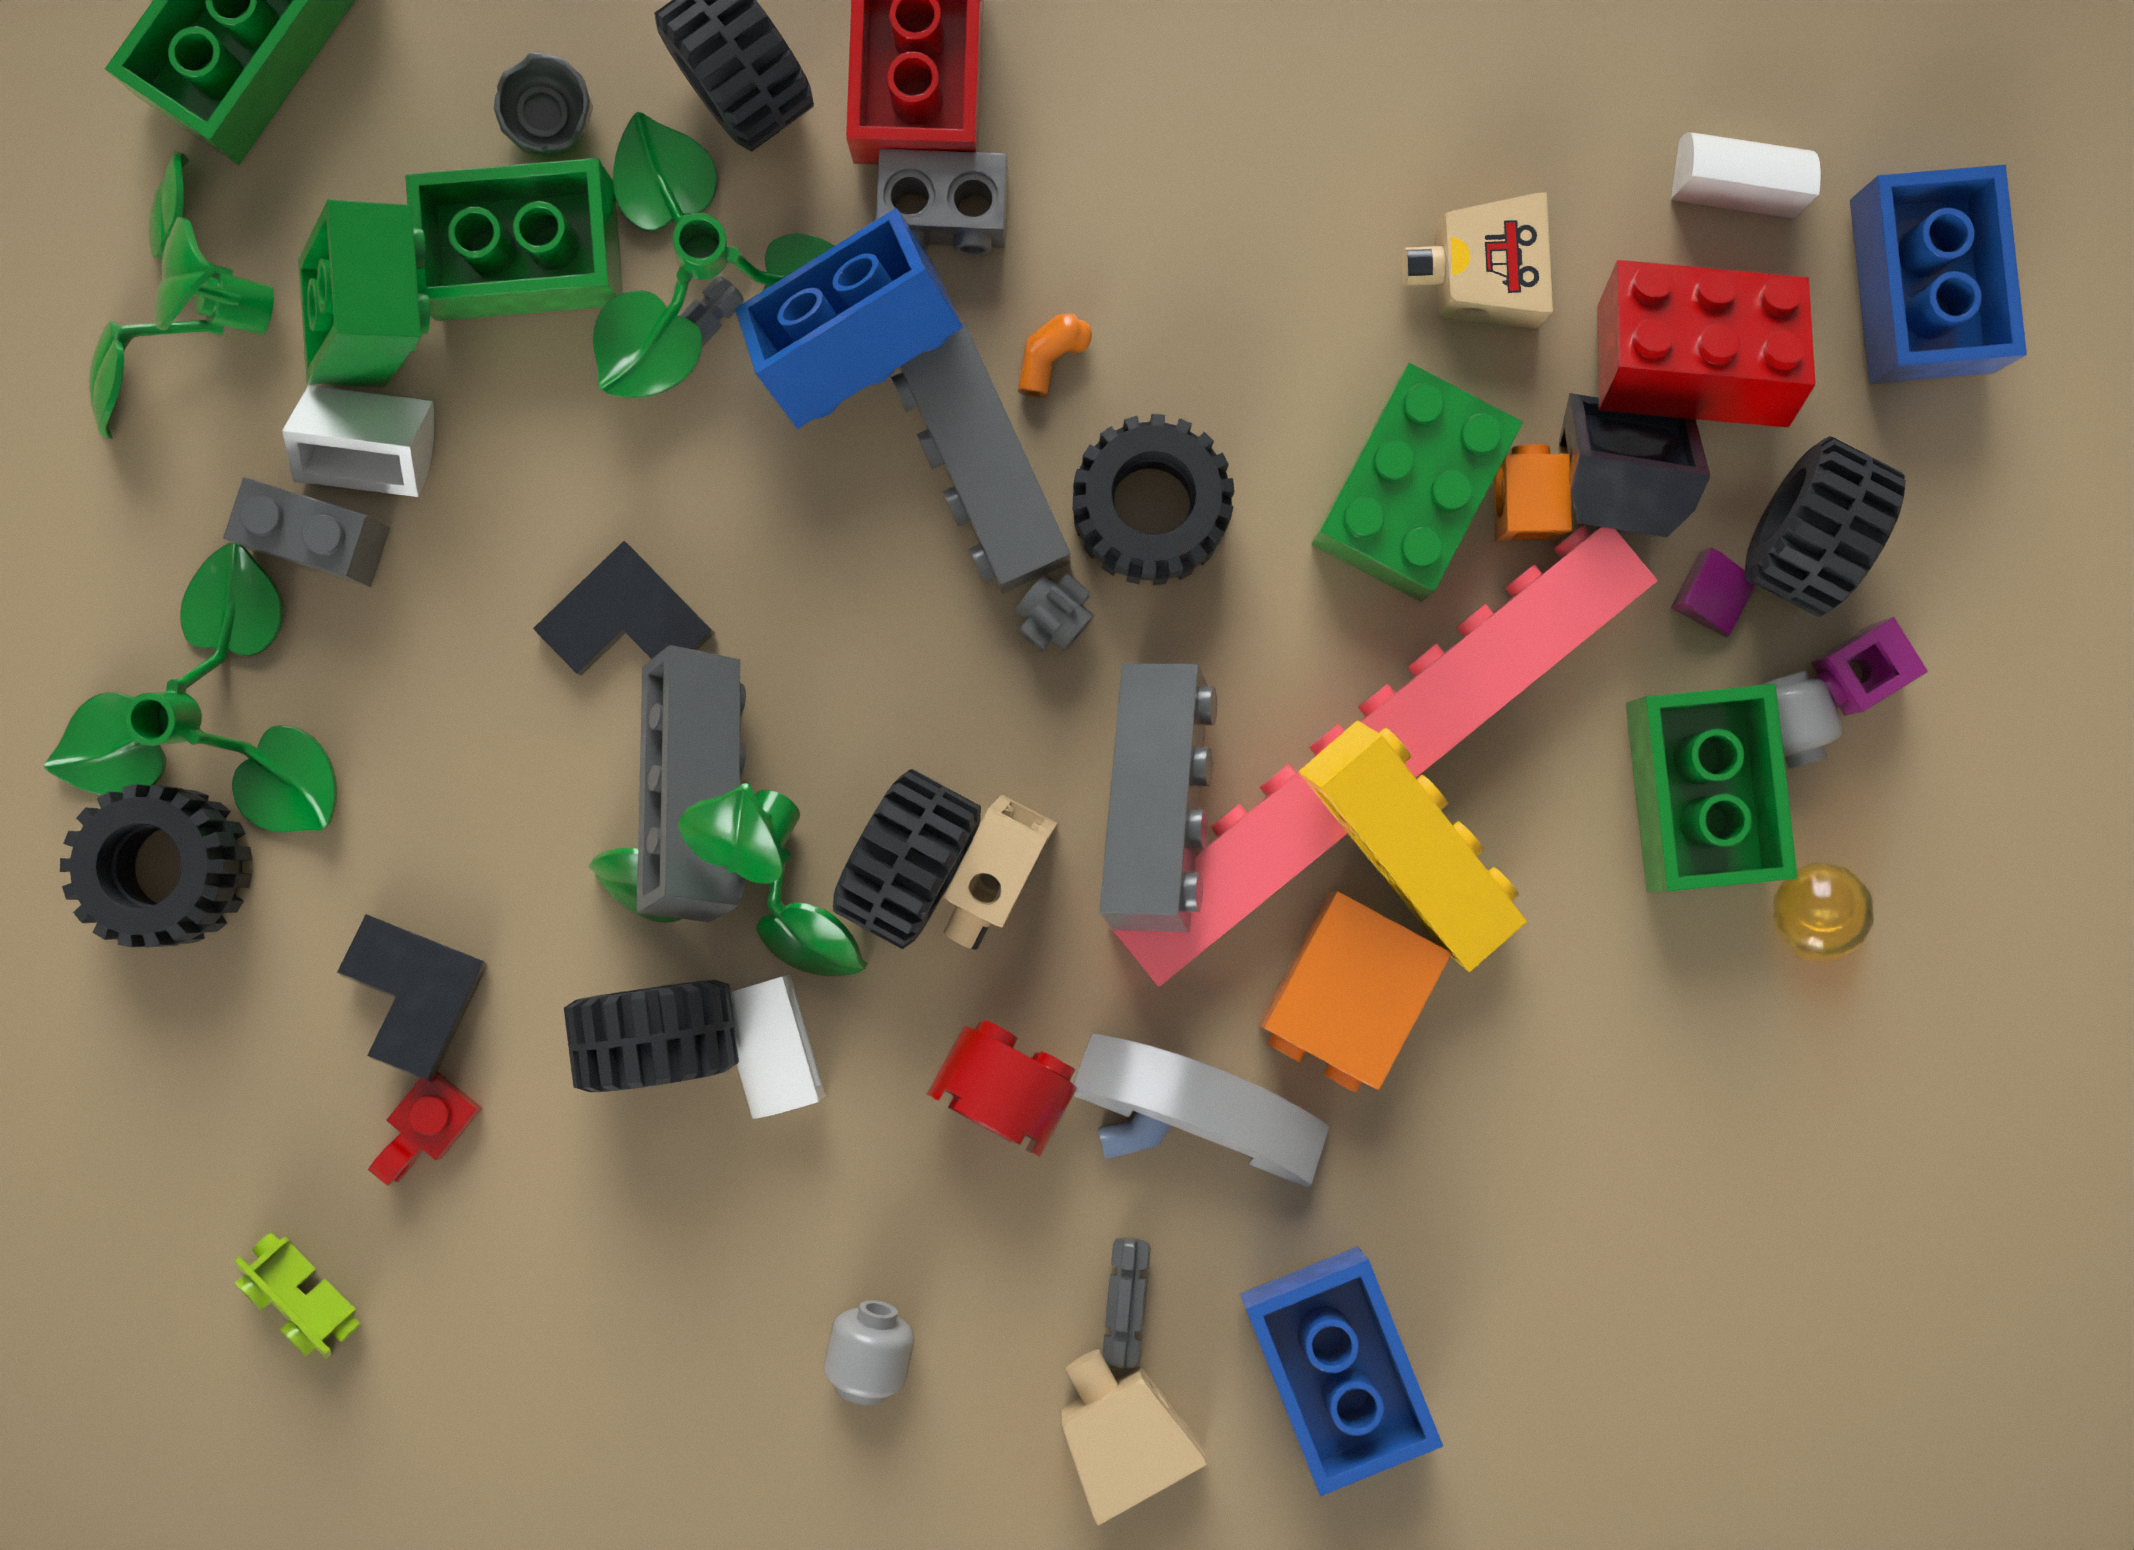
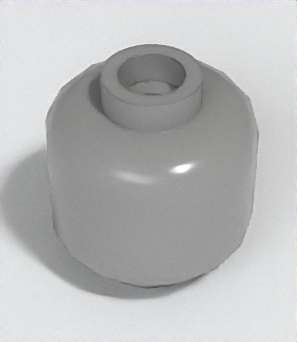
[1756,670,1843,768]
[824,1300,915,1405]

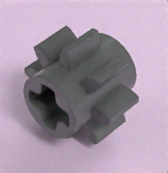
[1015,573,1094,652]

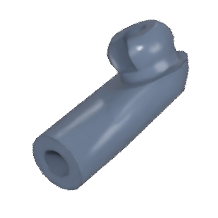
[1098,1112,1171,1159]

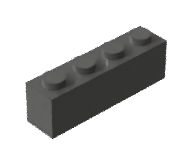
[891,322,1071,594]
[637,645,746,923]
[1099,664,1217,932]

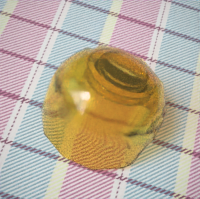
[1773,862,1874,963]

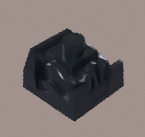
[1559,393,1711,537]

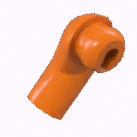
[1017,313,1092,398]

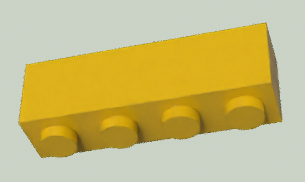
[1298,720,1528,973]

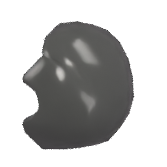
[494,52,593,157]

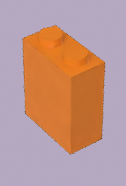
[1258,891,1452,1093]

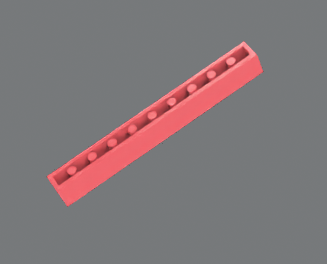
[1108,524,1658,987]

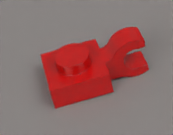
[367,1071,482,1186]

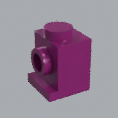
[1811,617,1928,716]

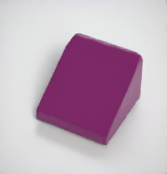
[1671,547,1755,637]

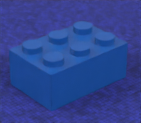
[1850,164,2027,384]
[735,207,963,429]
[1240,1246,1444,1496]

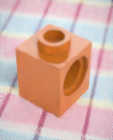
[1493,444,1572,541]

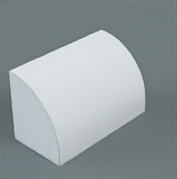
[1671,132,1821,219]
[282,385,434,497]
[730,974,826,1119]

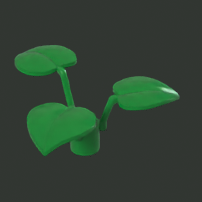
[593,112,835,398]
[89,151,274,439]
[44,542,337,833]
[589,783,868,976]

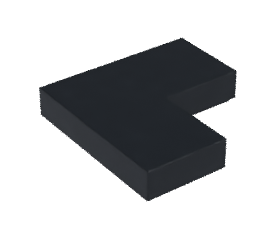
[533,541,715,676]
[337,914,487,1083]

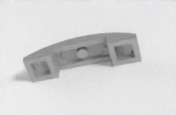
[1073,1033,1330,1188]

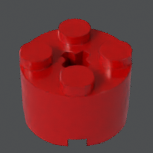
[926,1019,1077,1157]

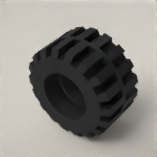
[654,0,814,152]
[1072,414,1235,585]
[1745,436,1906,617]
[833,769,981,950]
[60,784,252,948]
[564,980,739,1092]

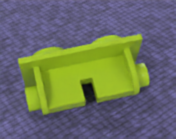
[234,1232,361,1360]

